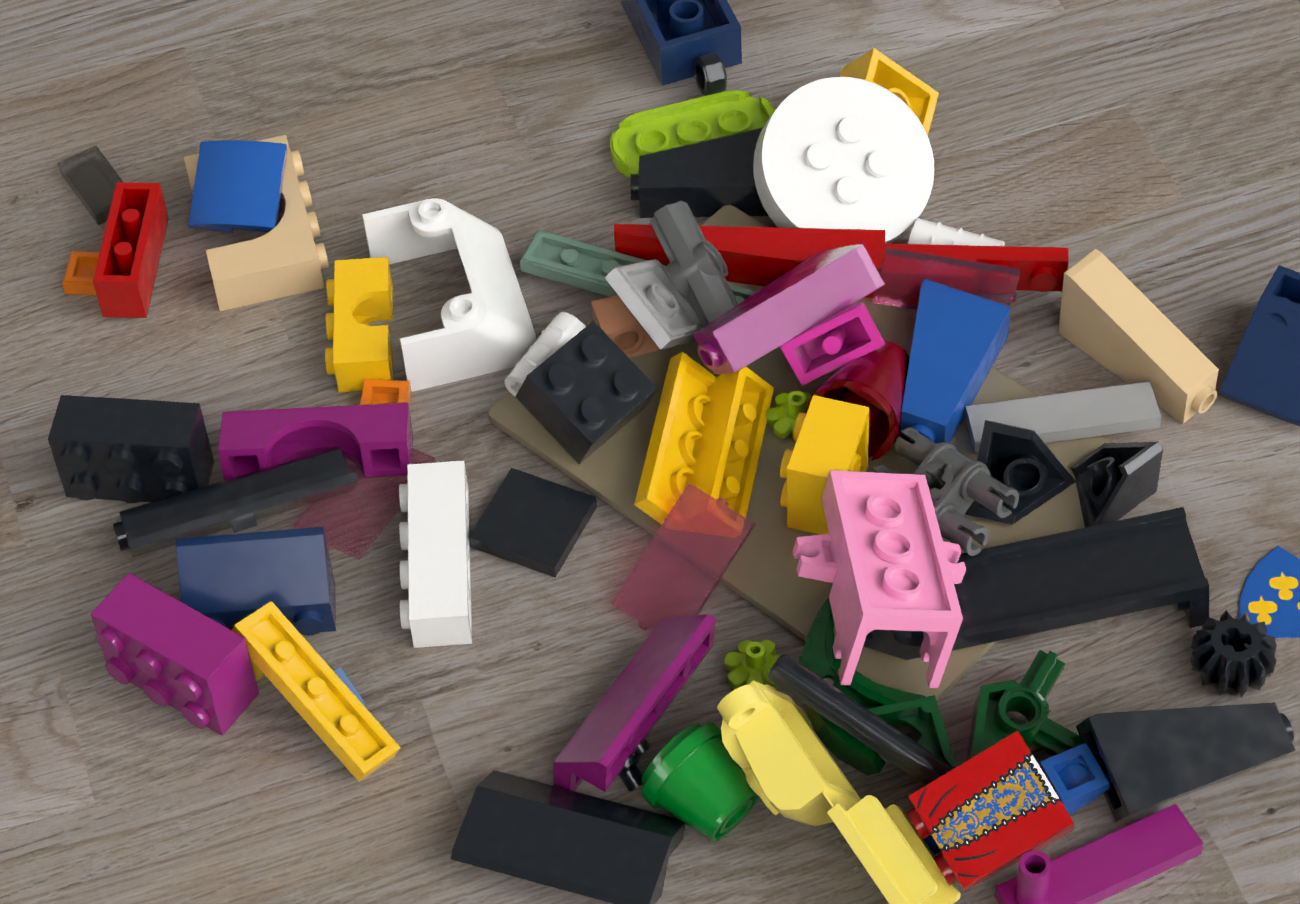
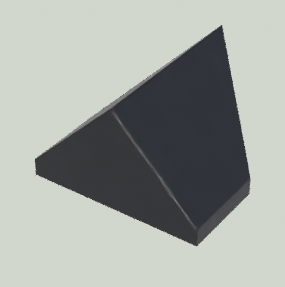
[966,420,1076,525]
[1071,441,1163,527]

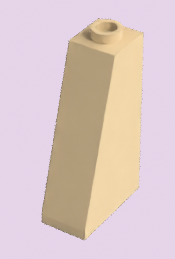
[1058,249,1219,424]

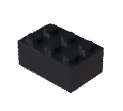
[48,395,214,503]

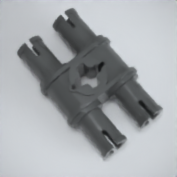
[872,427,1019,556]

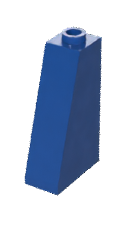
[901,279,1010,444]

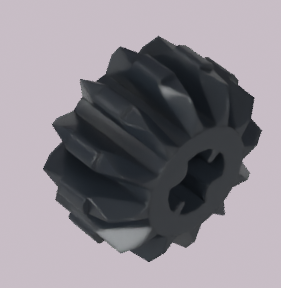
[1191,610,1277,698]

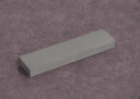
[965,381,1162,453]

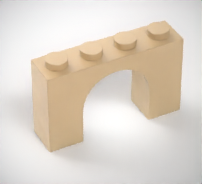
[184,135,329,311]

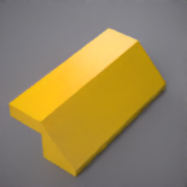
[634,352,774,538]

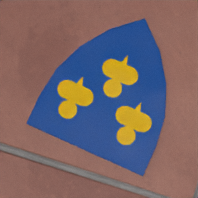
[1239,546,1300,638]

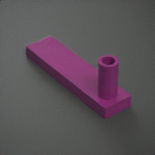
[994,804,1204,904]

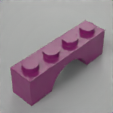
[218,403,413,480]

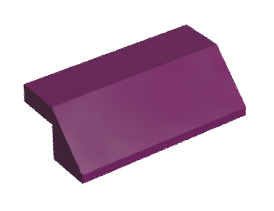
[553,614,716,792]

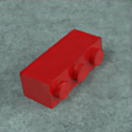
[93,182,169,318]

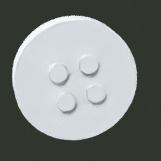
[753,77,934,244]

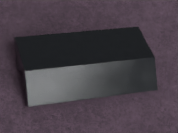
[451,770,685,904]

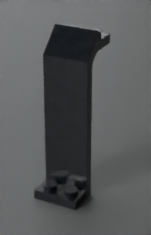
[863,507,1209,660]

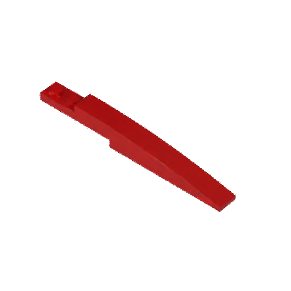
[614,224,1069,301]

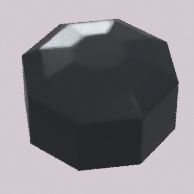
[693,52,727,96]

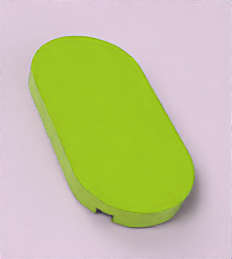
[610,90,775,178]

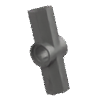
[650,201,738,327]

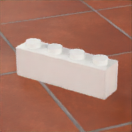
[399,461,472,648]

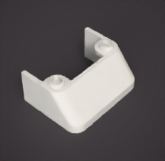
[362,198,536,392]

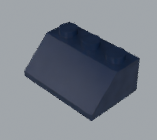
[176,527,336,636]

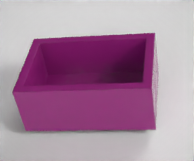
[91,573,259,736]

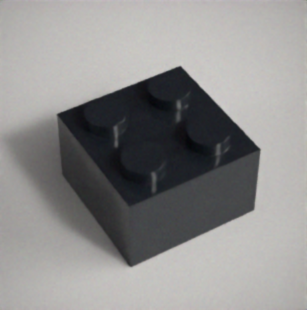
[515,321,658,464]

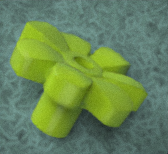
[767,391,811,443]
[725,639,781,690]

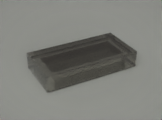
[58,146,123,225]

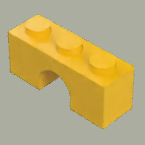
[325,257,393,393]

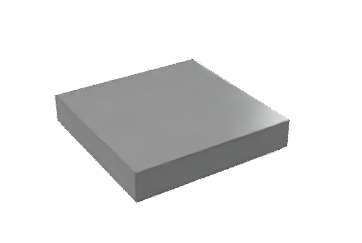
[605,259,703,350]

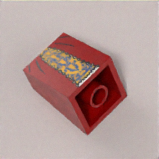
[906,731,1074,891]

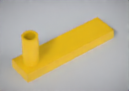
[232,601,401,782]

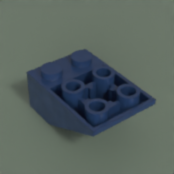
[1219,265,1300,426]

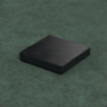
[469,468,597,578]

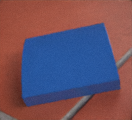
[188,140,287,233]

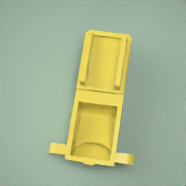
[717,681,960,904]

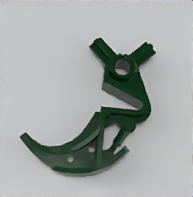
[799,597,1083,776]

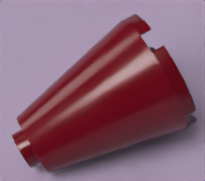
[805,340,909,461]

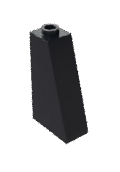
[630,128,769,218]
[1076,702,1295,822]

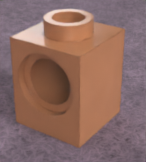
[585,295,659,358]

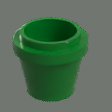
[641,723,760,843]

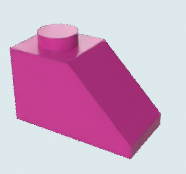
[780,302,885,386]

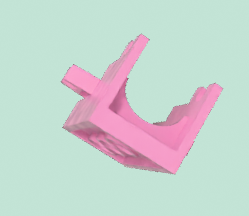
[793,470,966,688]

